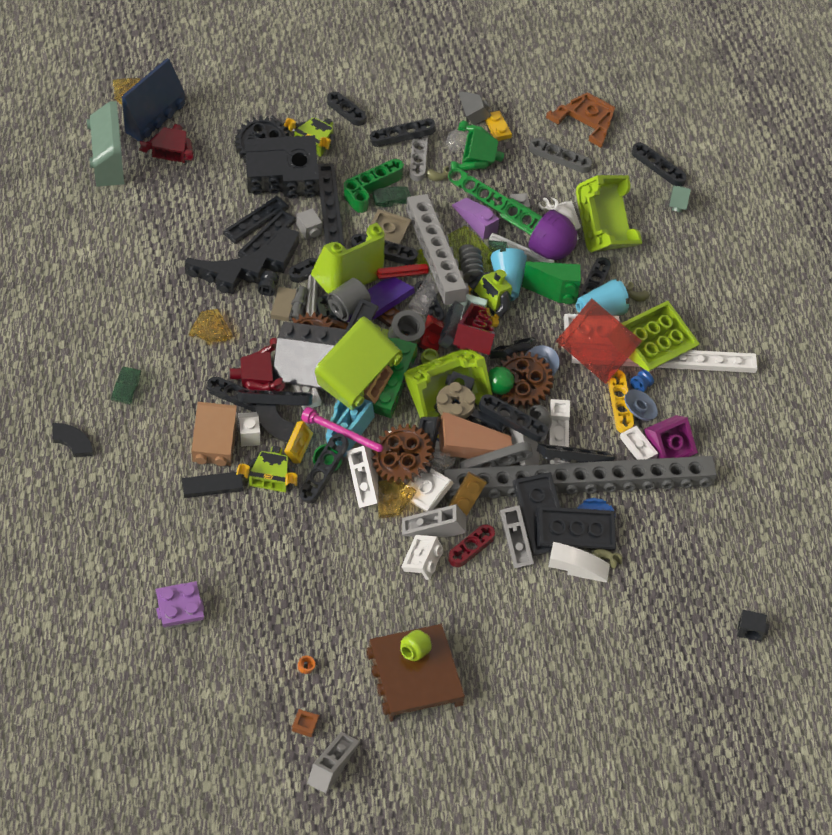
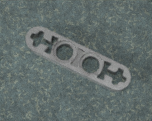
[409,128,428,181]

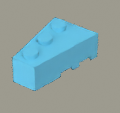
[326,399,375,457]

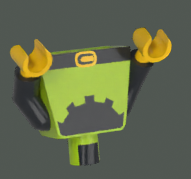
[284,118,335,157]
[468,269,512,328]
[236,446,297,493]

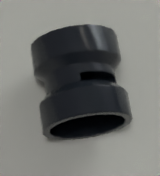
[257,271,279,296]

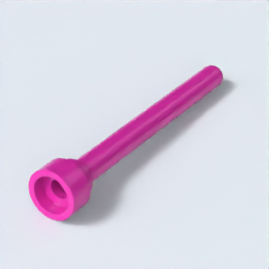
[301,407,383,452]

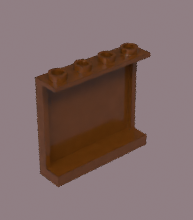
[366,624,465,722]

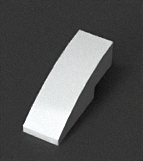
[548,542,610,583]

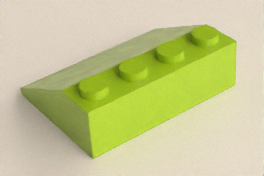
[607,301,700,372]

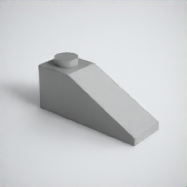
[402,504,466,537]
[499,505,534,569]
[307,732,360,793]

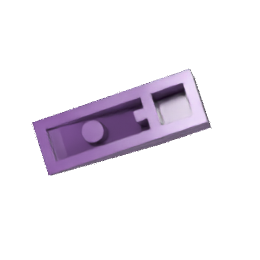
[452,197,499,240]

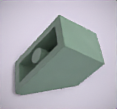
[669,185,691,212]

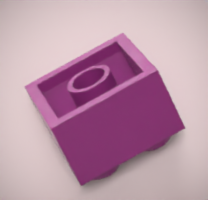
[644,415,698,459]

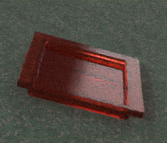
[556,298,642,384]

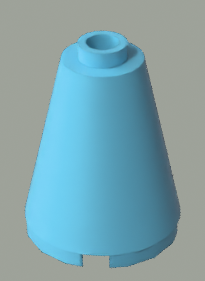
[491,248,527,301]
[576,279,629,315]

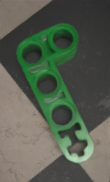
[344,159,404,213]

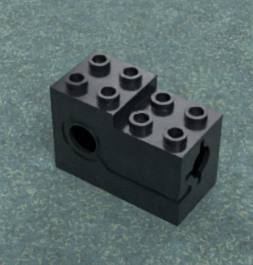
[244,135,319,199]

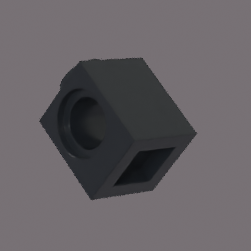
[445,371,476,391]
[737,610,769,642]

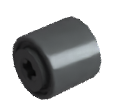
[327,278,371,321]
[388,310,425,346]

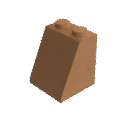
[191,402,238,466]

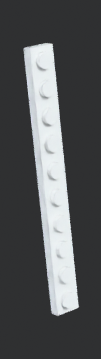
[571,344,757,373]

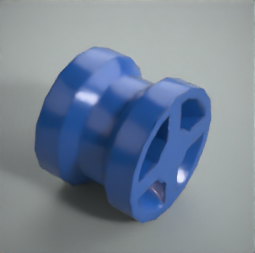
[630,370,654,392]

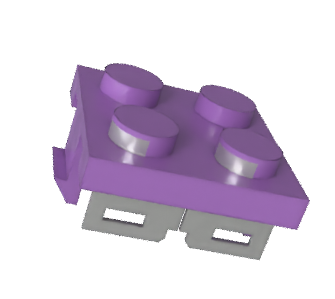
[156,581,204,629]

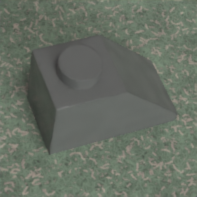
[459,91,491,125]

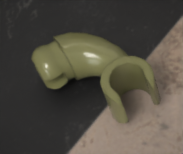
[426,166,449,181]
[624,282,650,302]
[591,549,622,569]

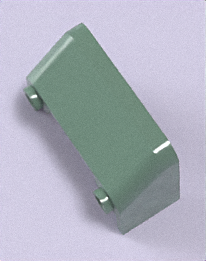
[87,101,125,187]

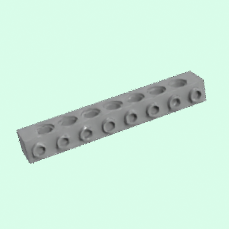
[407,194,469,305]

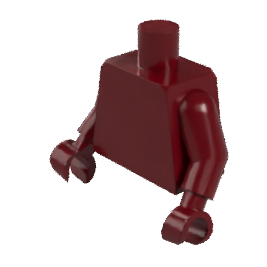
[139,124,193,163]
[230,338,285,391]

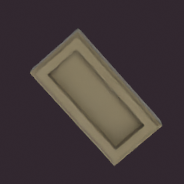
[271,287,296,322]

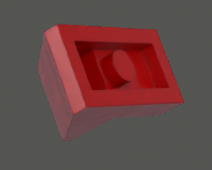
[418,315,444,351]

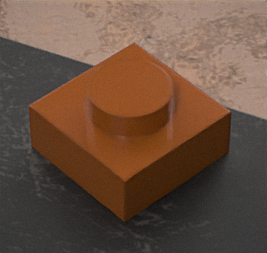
[292,709,319,737]

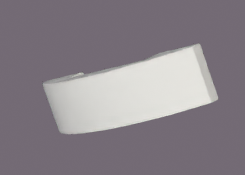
[549,399,570,464]

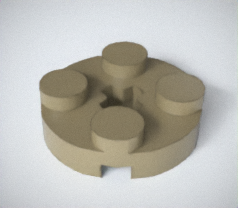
[436,382,475,419]

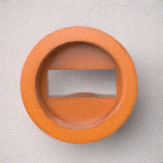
[297,655,315,674]

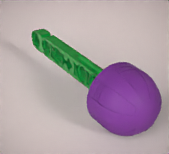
[448,168,577,260]

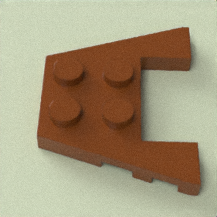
[546,92,615,148]

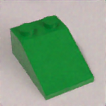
[522,261,581,304]

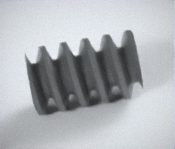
[458,244,484,284]

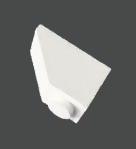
[238,412,260,447]

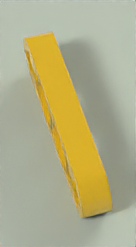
[608,370,634,433]

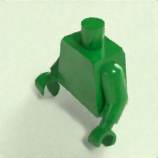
[451,120,504,171]

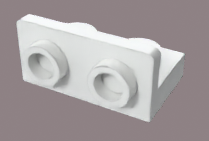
[402,535,443,580]

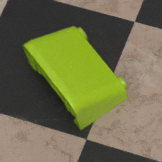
[576,175,642,252]
[311,222,385,294]
[315,316,403,411]
[404,349,492,419]

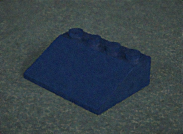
[122,58,185,141]

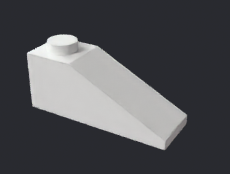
[347,446,379,508]

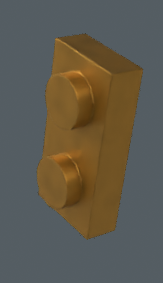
[449,472,487,516]

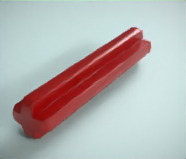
[377,264,429,279]

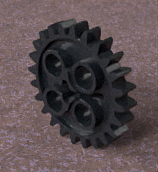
[234,116,290,163]

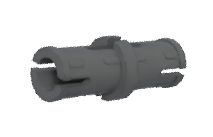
[289,286,308,321]

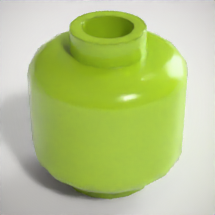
[400,630,432,661]

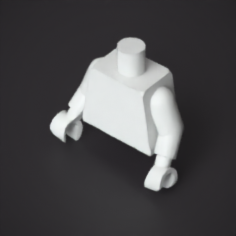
[538,197,581,240]

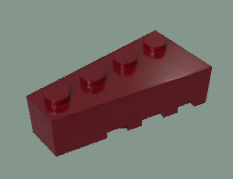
[453,303,495,355]

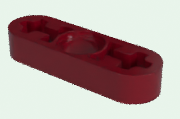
[448,524,495,567]

